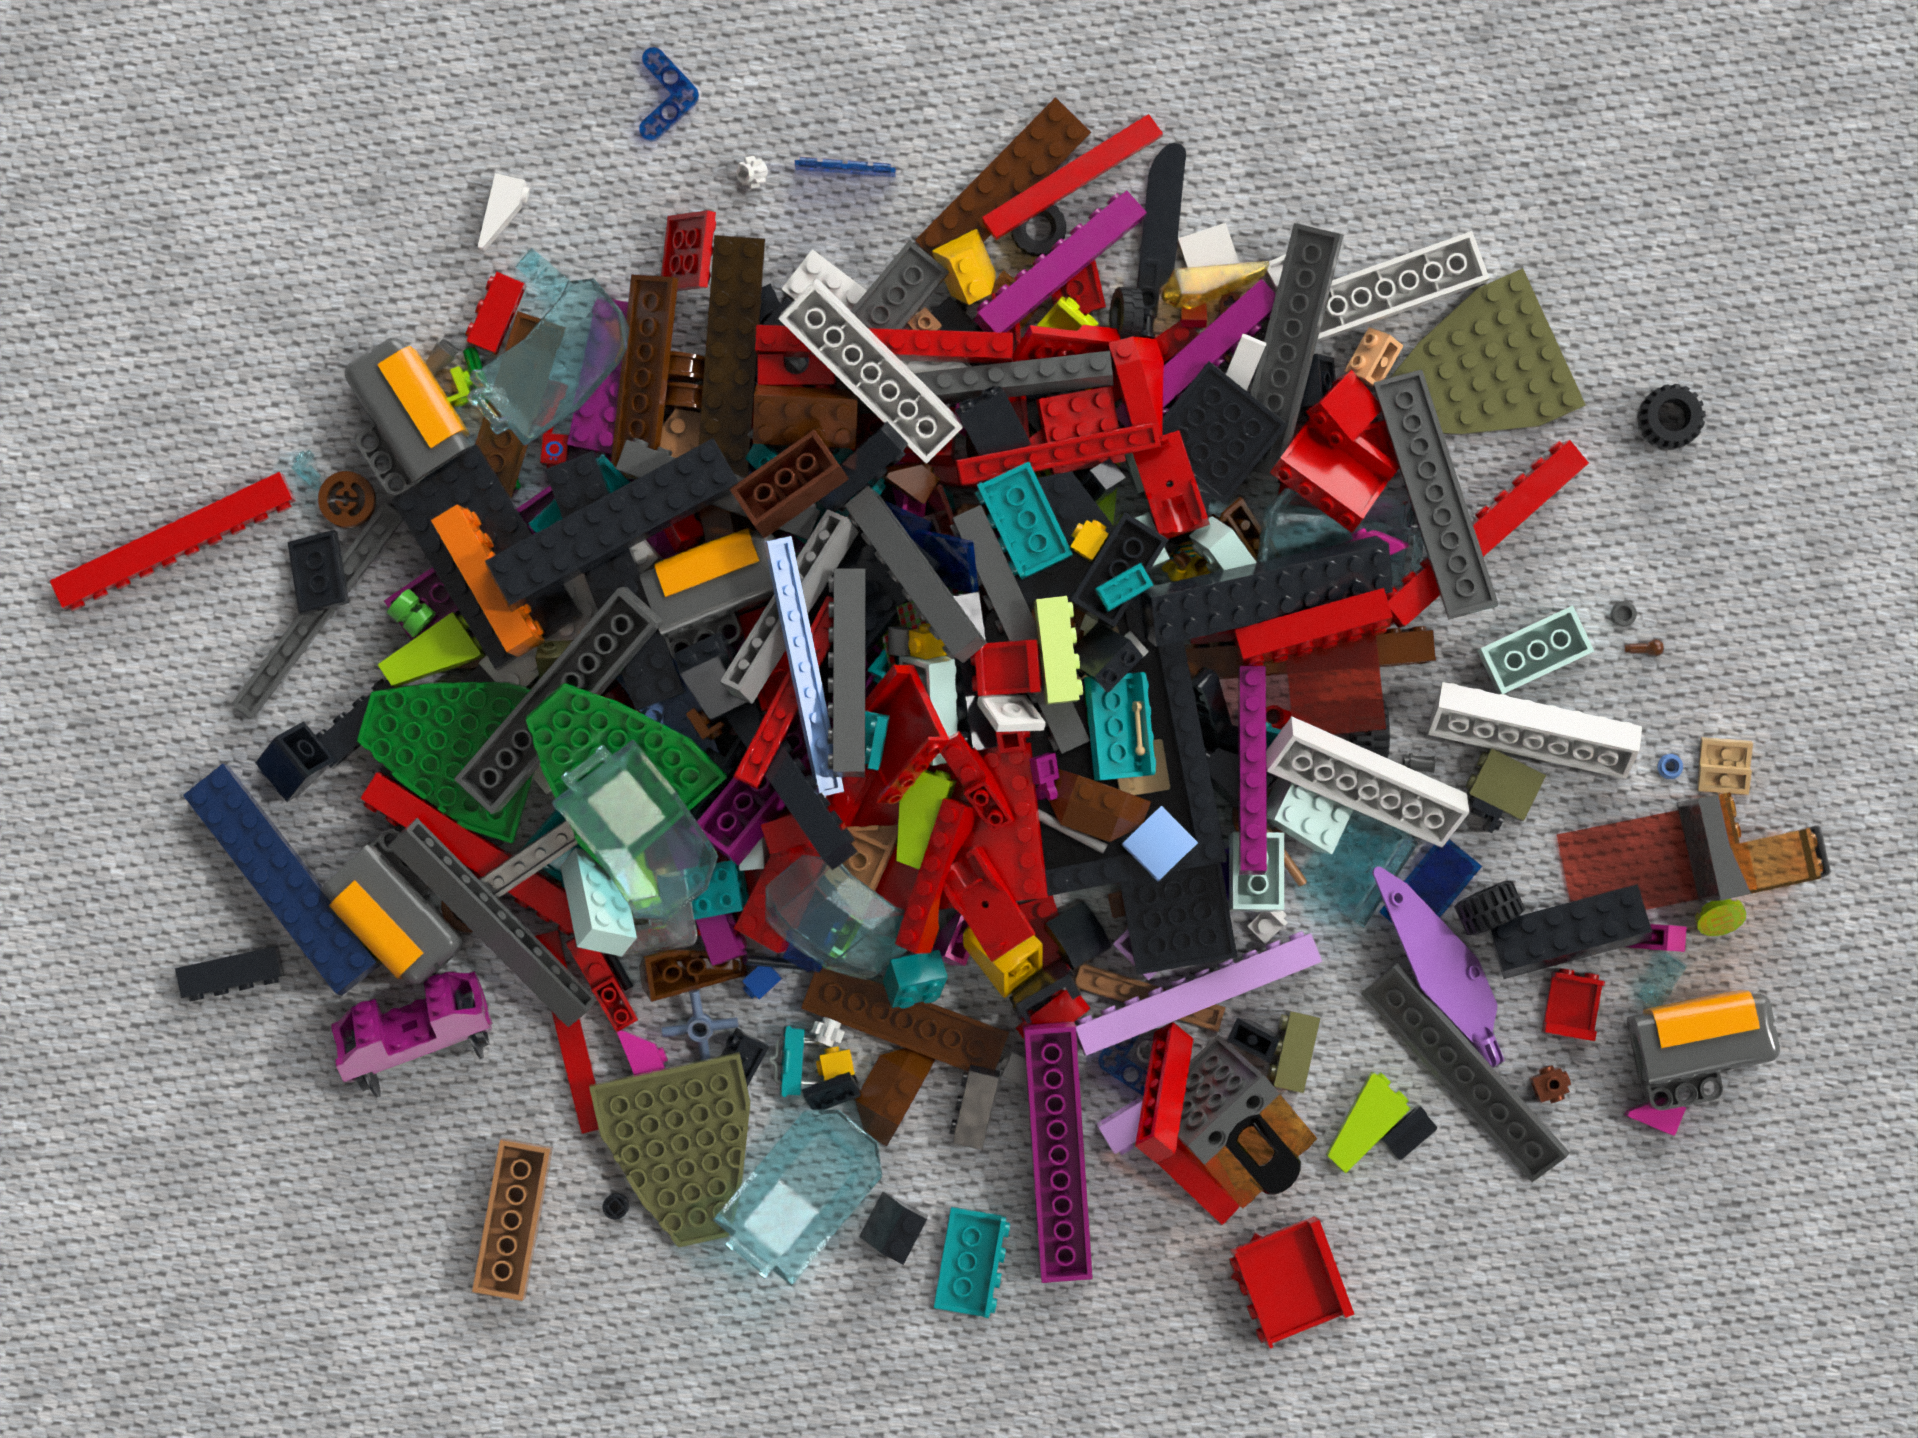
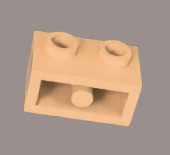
[1344,327,1403,387]

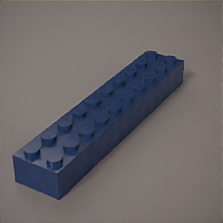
[183,764,382,996]

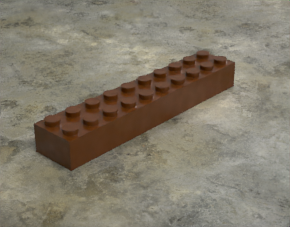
[1184,626,1436,680]

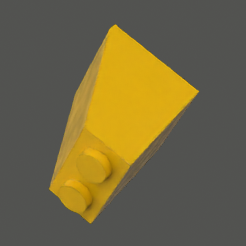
[932,229,997,305]
[963,926,1043,998]

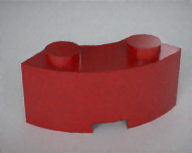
[1015,989,1091,1039]

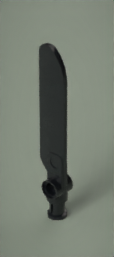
[1137,143,1186,339]

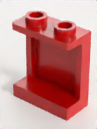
[1306,370,1381,450]
[970,639,1043,696]
[1542,968,1605,1041]

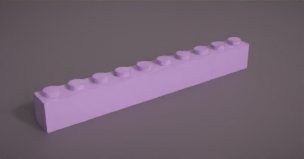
[1076,931,1322,1056]

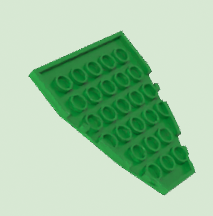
[357,682,535,843]
[526,683,727,878]

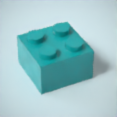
[883,950,948,1009]

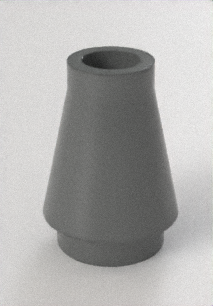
[426,339,458,376]

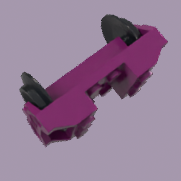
[331,971,493,1098]

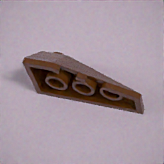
[639,950,747,1002]

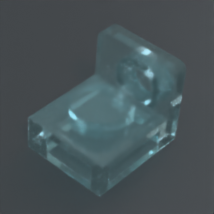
[291,450,322,491]

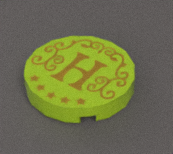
[1695,898,1746,936]

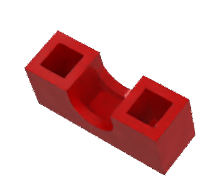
[758,354,837,389]

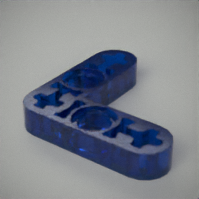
[639,47,699,142]
[1098,1034,1147,1096]

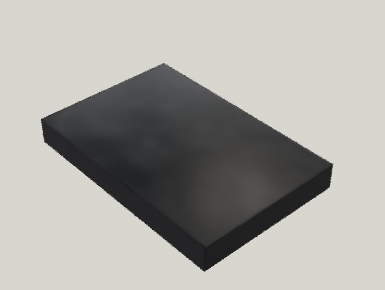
[287,530,349,615]

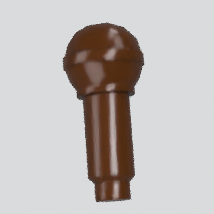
[1625,639,1664,657]

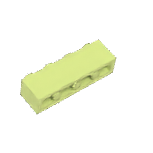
[1034,596,1083,705]

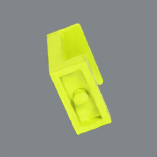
[1037,296,1099,331]

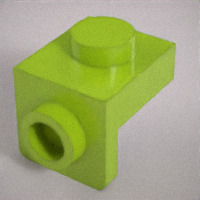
[447,366,474,408]

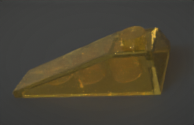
[1161,261,1270,309]

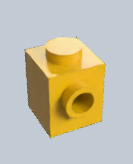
[1070,520,1109,562]
[908,623,947,660]
[816,1046,855,1081]

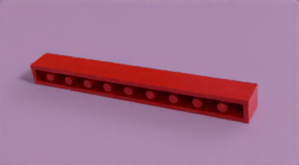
[755,325,1013,364]
[1386,440,1589,628]
[49,472,296,611]
[360,771,575,936]

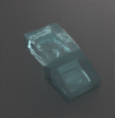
[515,248,573,303]
[1637,951,1687,1007]

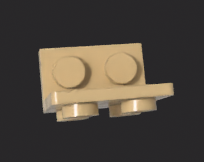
[1117,739,1170,795]

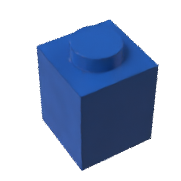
[742,966,783,1000]

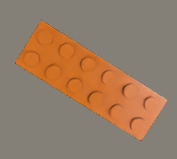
[431,504,545,658]

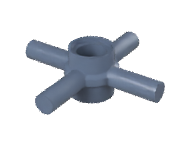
[662,989,739,1060]

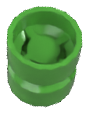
[387,589,436,637]

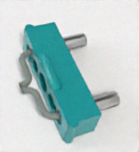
[770,1025,820,1097]

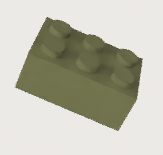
[1267,1010,1321,1093]

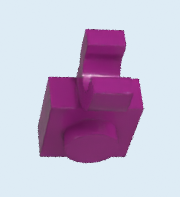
[1029,752,1059,800]

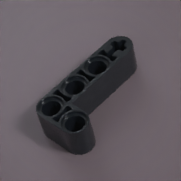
[1191,667,1238,755]

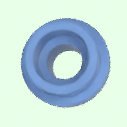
[1657,754,1683,779]

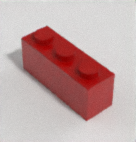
[465,271,527,356]

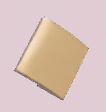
[1698,737,1753,795]

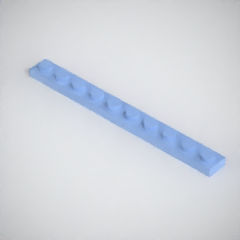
[764,536,844,796]

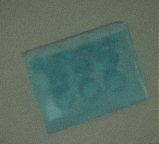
[1295,810,1418,928]

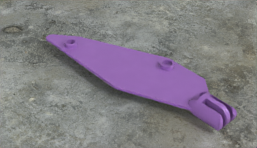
[1372,866,1505,1068]

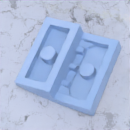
[1122,806,1198,882]

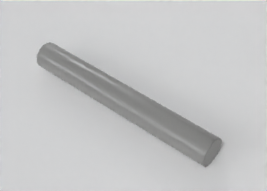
[1038,809,1108,853]

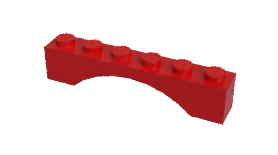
[895,798,977,954]

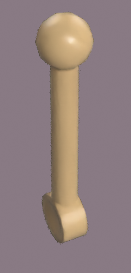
[1132,701,1145,756]

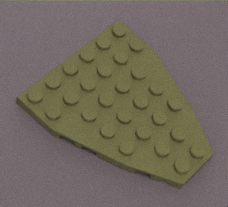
[1390,268,1586,435]
[589,1052,751,1248]

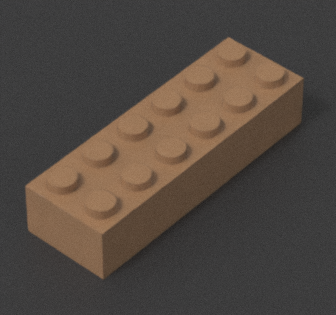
[472,1138,553,1301]

